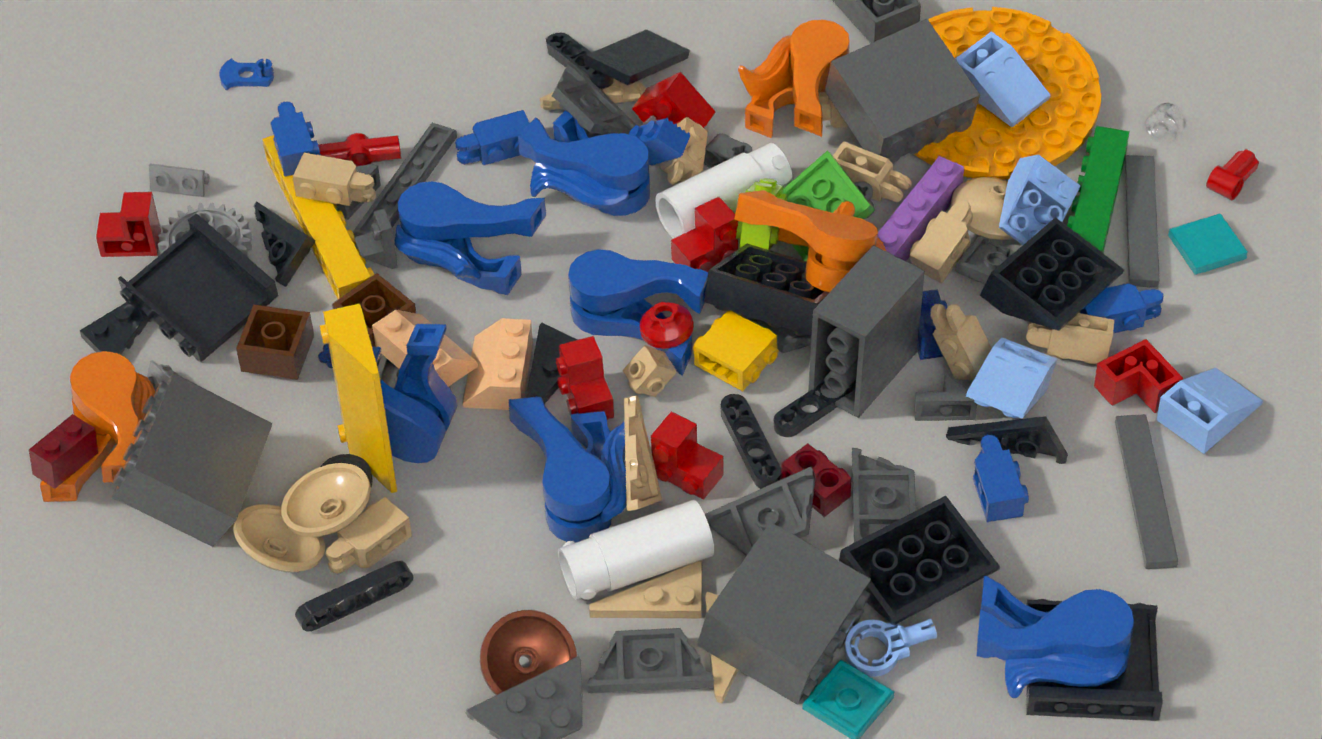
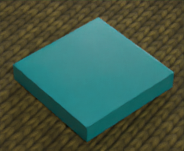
[1168,213,1248,275]
[803,659,894,739]

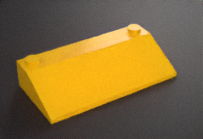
[319,304,397,493]

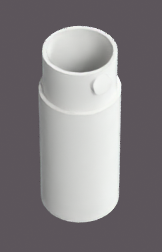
[655,143,793,239]
[558,500,714,600]

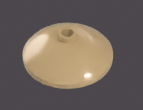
[951,177,1014,240]
[281,463,371,537]
[233,504,325,572]

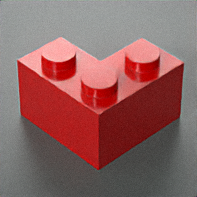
[632,72,716,128]
[96,192,161,257]
[671,197,738,272]
[556,336,614,420]
[1094,339,1183,413]
[651,411,724,499]

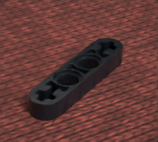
[546,32,614,89]
[773,380,856,437]
[720,394,781,489]
[295,561,414,632]

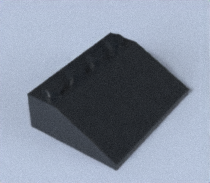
[980,217,1124,331]
[704,243,830,337]
[839,495,1000,626]

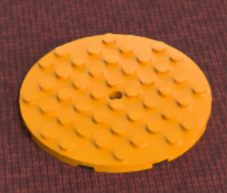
[914,7,1101,180]

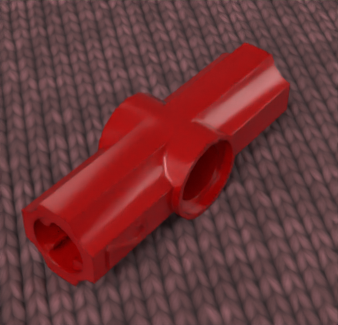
[318,133,401,166]

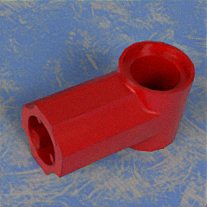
[1206,149,1259,201]

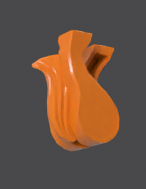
[738,19,850,138]
[735,190,886,292]
[40,351,155,502]

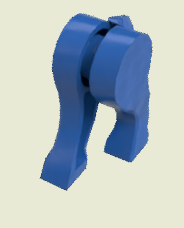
[518,111,650,216]
[394,181,547,295]
[568,249,708,376]
[372,324,458,463]
[509,397,627,543]
[976,576,1134,698]

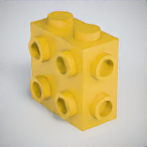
[693,310,779,392]

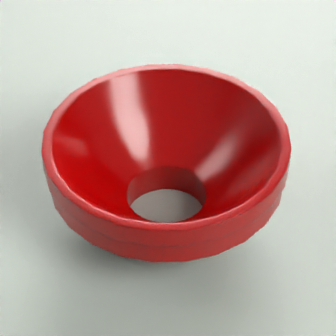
[640,302,694,349]

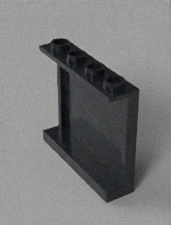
[118,213,278,362]
[1026,599,1163,721]

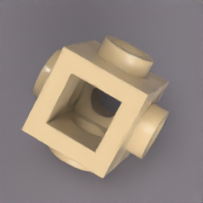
[622,345,677,397]

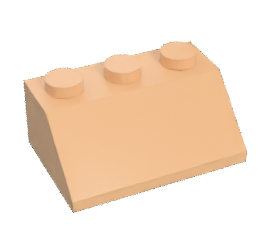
[372,310,478,387]
[463,318,533,410]

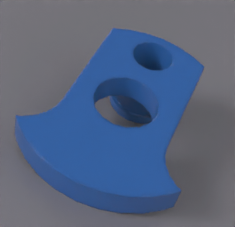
[219,58,274,91]

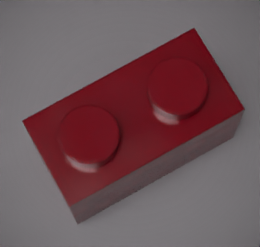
[29,414,98,489]

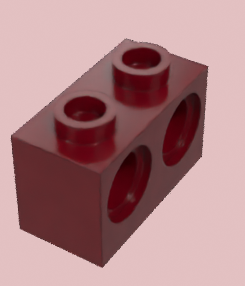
[781,443,852,517]

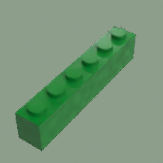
[1067,126,1130,254]

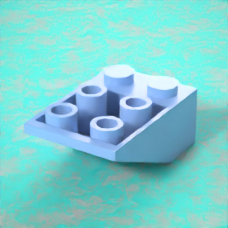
[955,31,1051,127]
[999,154,1080,245]
[966,337,1057,419]
[1157,368,1263,454]

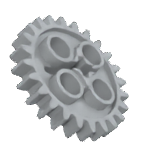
[158,202,252,257]

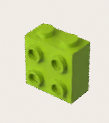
[736,178,787,250]

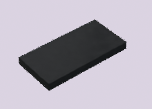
[584,29,690,85]

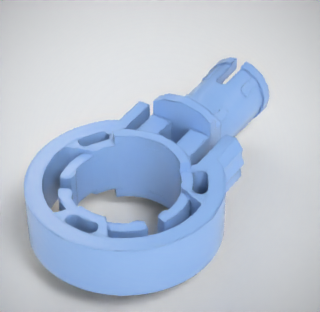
[845,618,937,677]

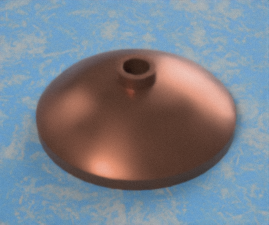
[480,610,577,695]

